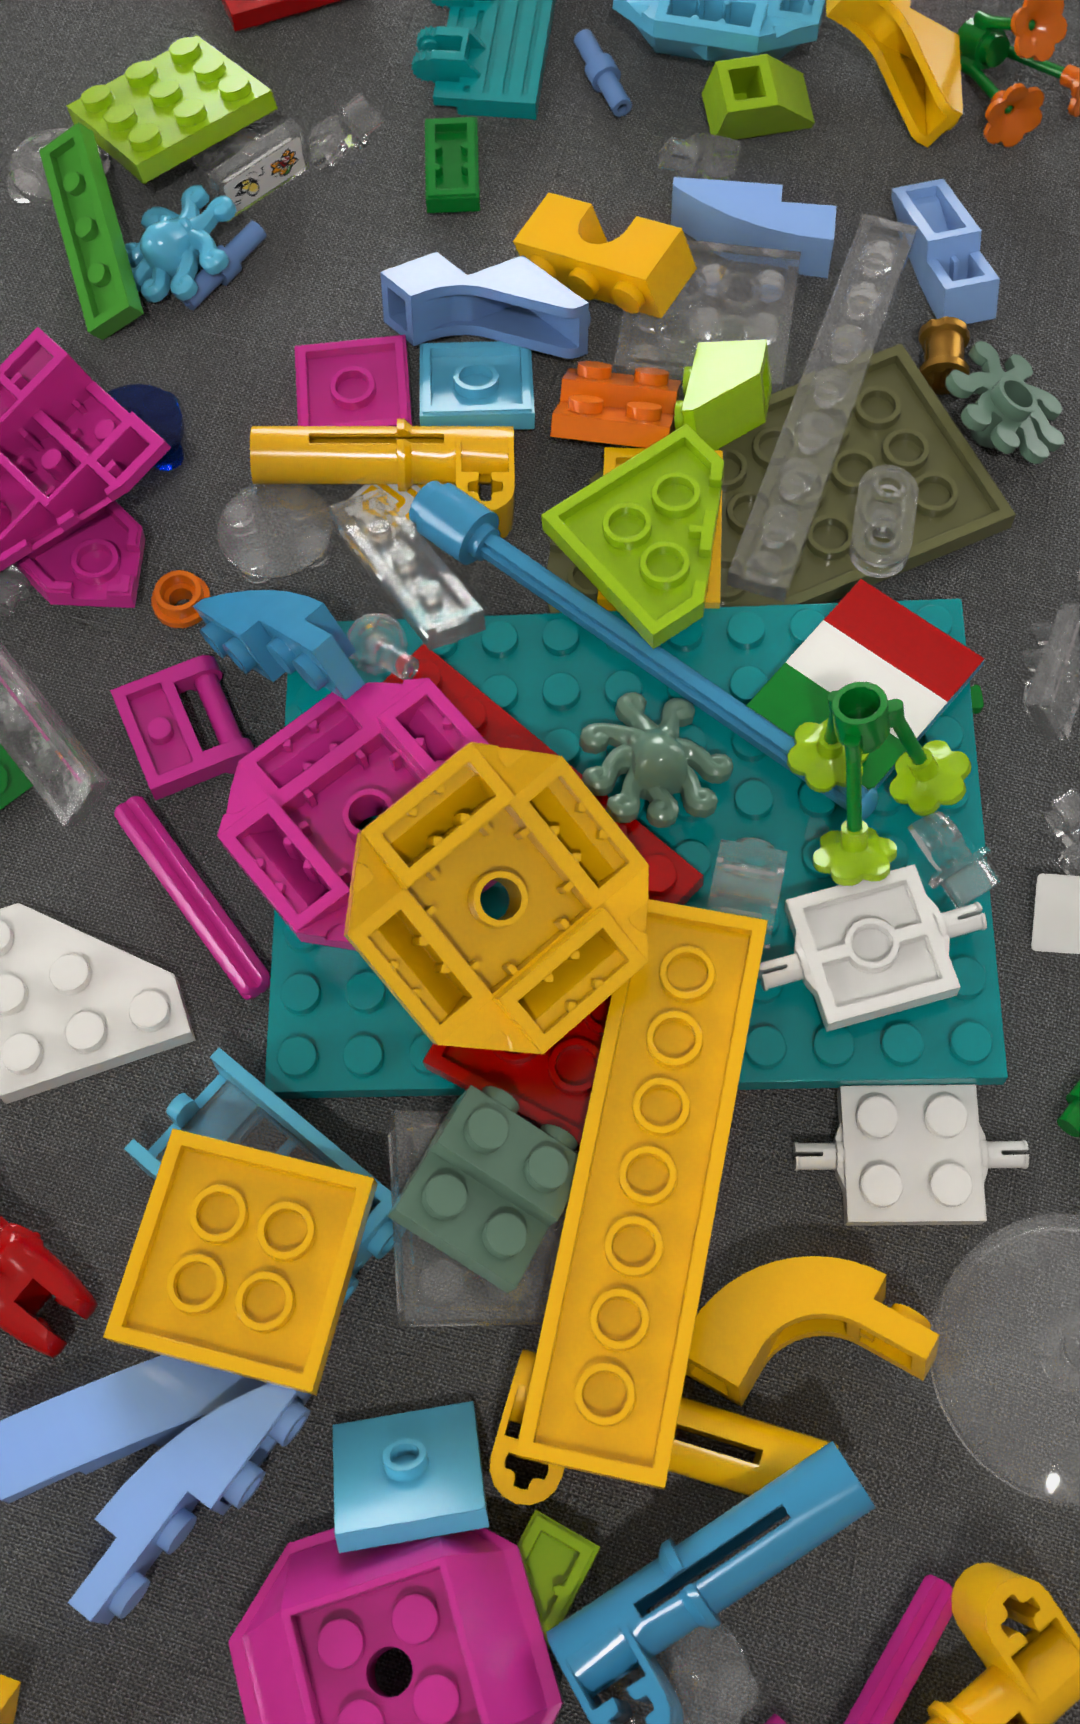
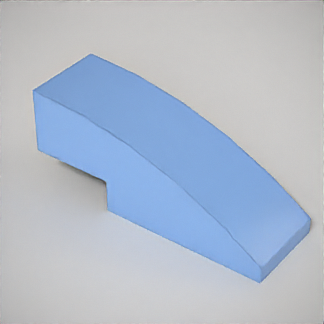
[671,177,837,278]
[891,178,1000,324]

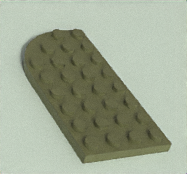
[547,343,1016,614]

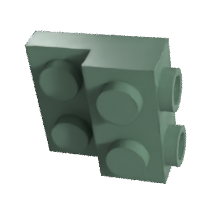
[387,1085,578,1294]

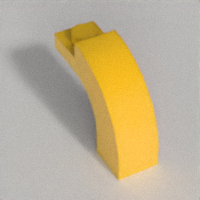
[686,1256,940,1407]

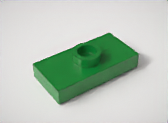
[425,117,480,213]

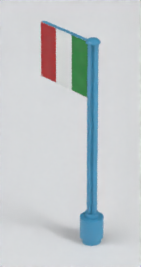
[409,481,985,820]

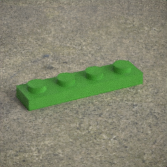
[39,122,144,340]

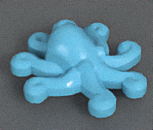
[125,185,237,303]

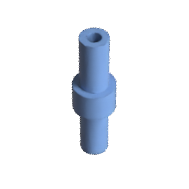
[574,29,632,117]
[181,221,267,310]

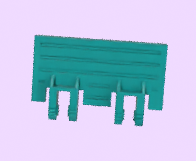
[411,0,556,120]

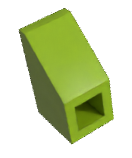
[701,54,815,143]
[674,339,772,450]

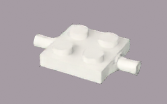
[758,864,987,1032]
[793,1084,1029,1226]

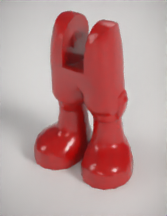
[0,1215,98,1358]

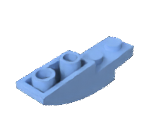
[68,1383,312,1625]

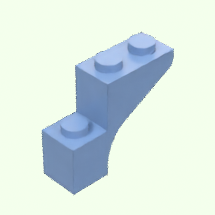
[380,252,591,359]

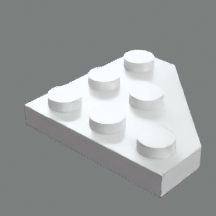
[0,903,196,1104]

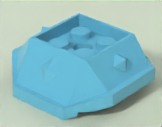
[613,0,826,62]

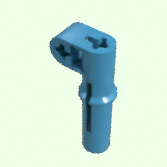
[546,1441,876,1724]

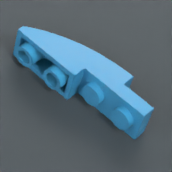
[193,590,365,700]

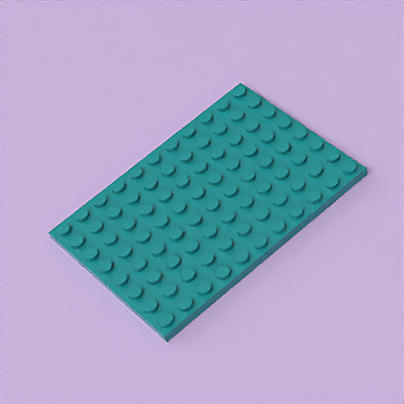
[265,598,1008,1099]

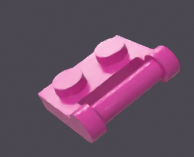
[110,655,255,801]

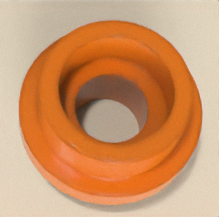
[151,570,211,628]

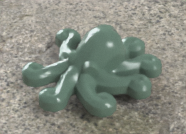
[945,341,1065,464]
[579,692,733,828]

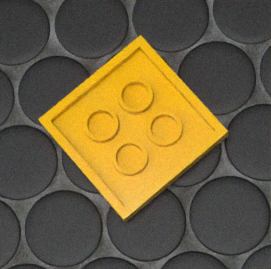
[103,1128,378,1396]

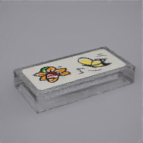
[206,118,310,223]

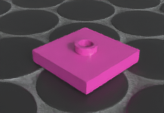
[294,335,413,426]

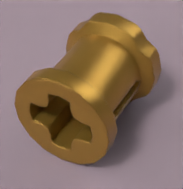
[919,316,970,395]

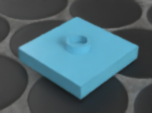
[419,341,535,430]
[332,1401,489,1553]

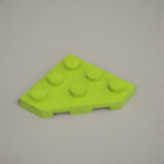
[541,424,724,649]

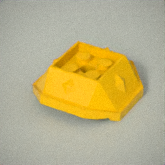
[344,742,648,1054]

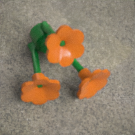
[957,0,1080,147]

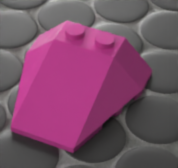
[0,327,171,572]

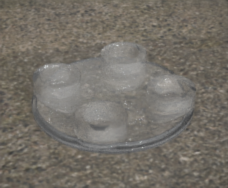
[217,484,333,584]

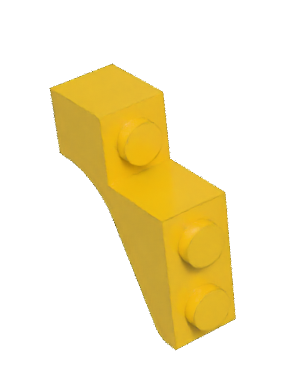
[826,0,963,148]

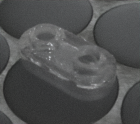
[849,465,919,578]

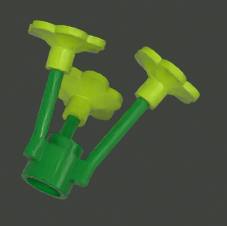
[787,682,972,886]

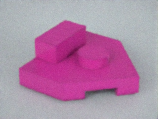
[14,501,146,608]

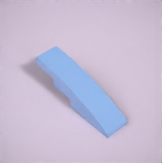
[0,1355,269,1503]

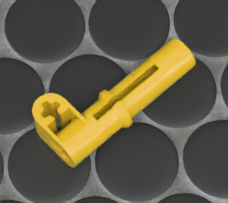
[250,419,515,539]
[489,1348,838,1506]
[925,1562,1080,1724]

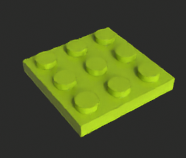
[66,35,278,184]

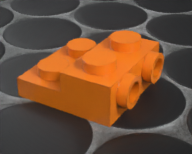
[550,361,681,448]

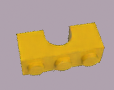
[513,192,697,319]

